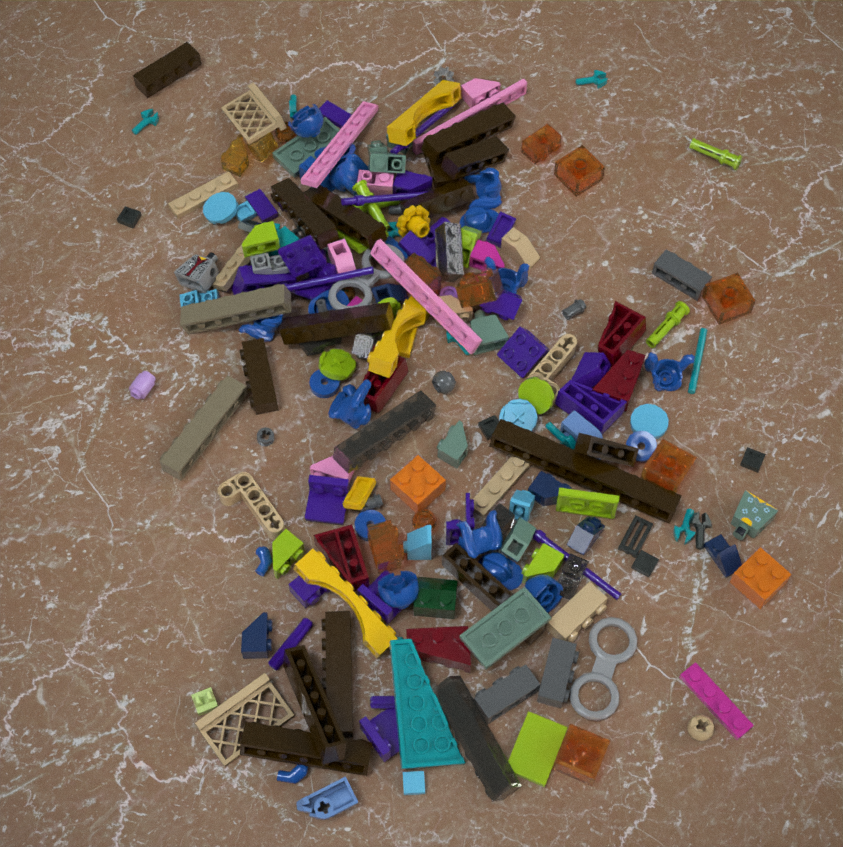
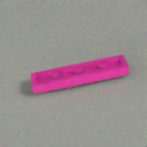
[679,662,754,740]

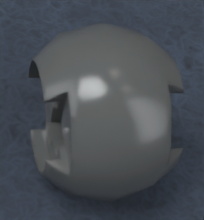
[432,370,456,394]

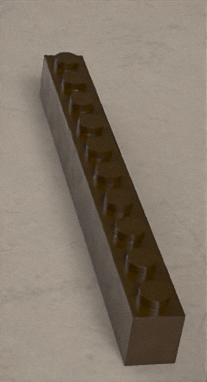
[489,419,682,524]

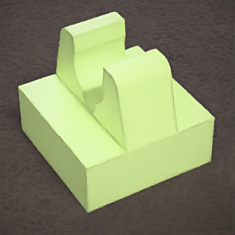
[191,687,218,716]

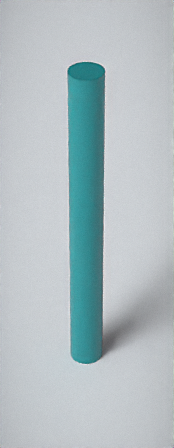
[688,328,707,394]

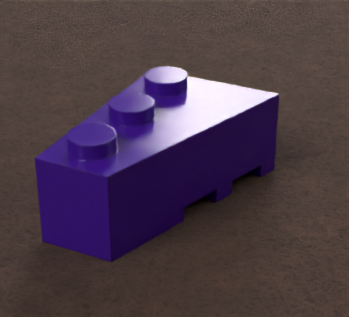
[232,265,297,295]
[555,380,627,434]

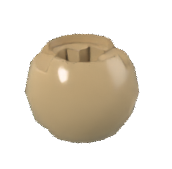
[687,714,714,741]

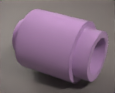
[129,371,156,399]

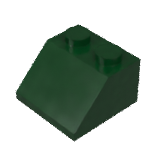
[414,577,458,619]

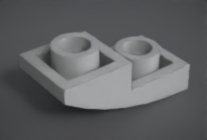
[250,253,290,275]

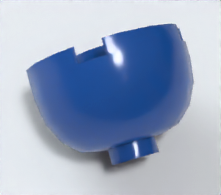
[288,104,324,138]
[378,571,419,609]
[525,574,563,613]

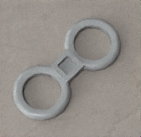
[328,244,405,310]
[570,617,638,721]

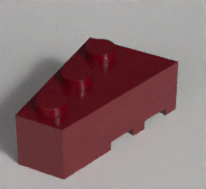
[598,301,646,367]
[363,345,409,414]
[592,349,646,412]
[313,524,369,591]
[406,626,471,673]

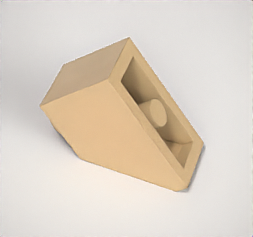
[501,227,540,269]

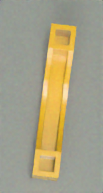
[387,80,462,146]
[367,295,430,378]
[293,549,398,658]

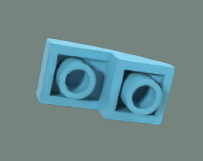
[180,289,220,307]

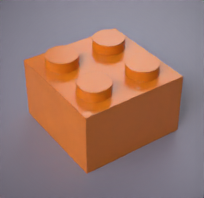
[390,455,446,515]
[730,547,792,609]

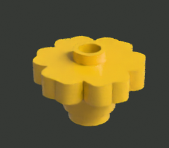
[396,205,430,238]

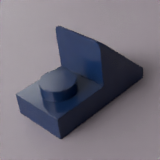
[704,534,742,578]

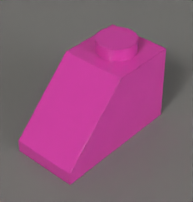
[469,240,505,272]

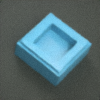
[235,201,257,221]
[403,771,425,795]

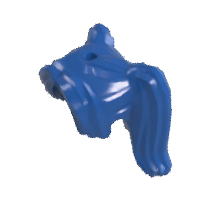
[329,153,369,196]
[463,168,502,209]
[484,257,530,295]
[239,314,284,342]
[644,352,695,391]
[328,380,372,429]
[456,510,503,558]

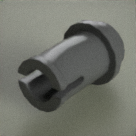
[562,299,586,320]
[360,494,383,512]

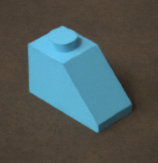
[508,489,535,522]
[403,525,432,560]

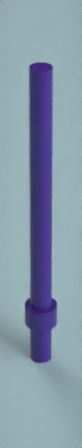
[390,105,455,154]
[341,191,428,206]
[282,266,374,291]
[533,529,622,600]

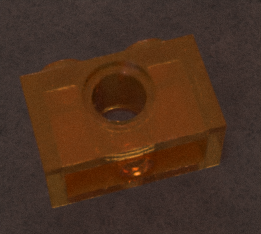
[521,124,562,164]

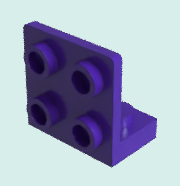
[278,235,327,278]
[290,262,338,300]
[497,326,550,378]
[305,475,350,525]
[446,493,475,545]
[357,570,402,624]
[359,709,399,762]

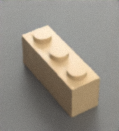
[546,582,608,642]

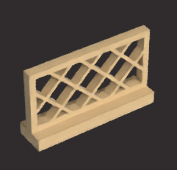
[221,82,287,145]
[195,673,294,767]

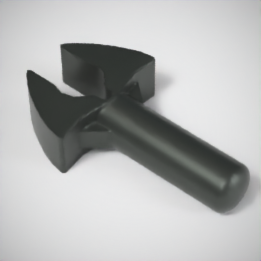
[689,511,712,550]

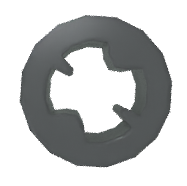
[257,427,274,447]

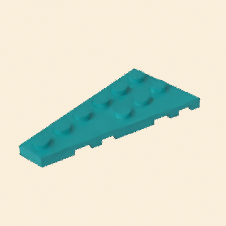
[389,639,465,769]

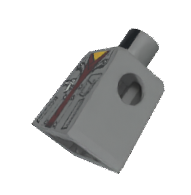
[174,252,219,294]

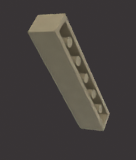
[180,284,291,335]
[159,375,248,481]

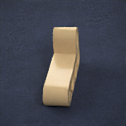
[528,334,577,406]
[218,472,285,540]

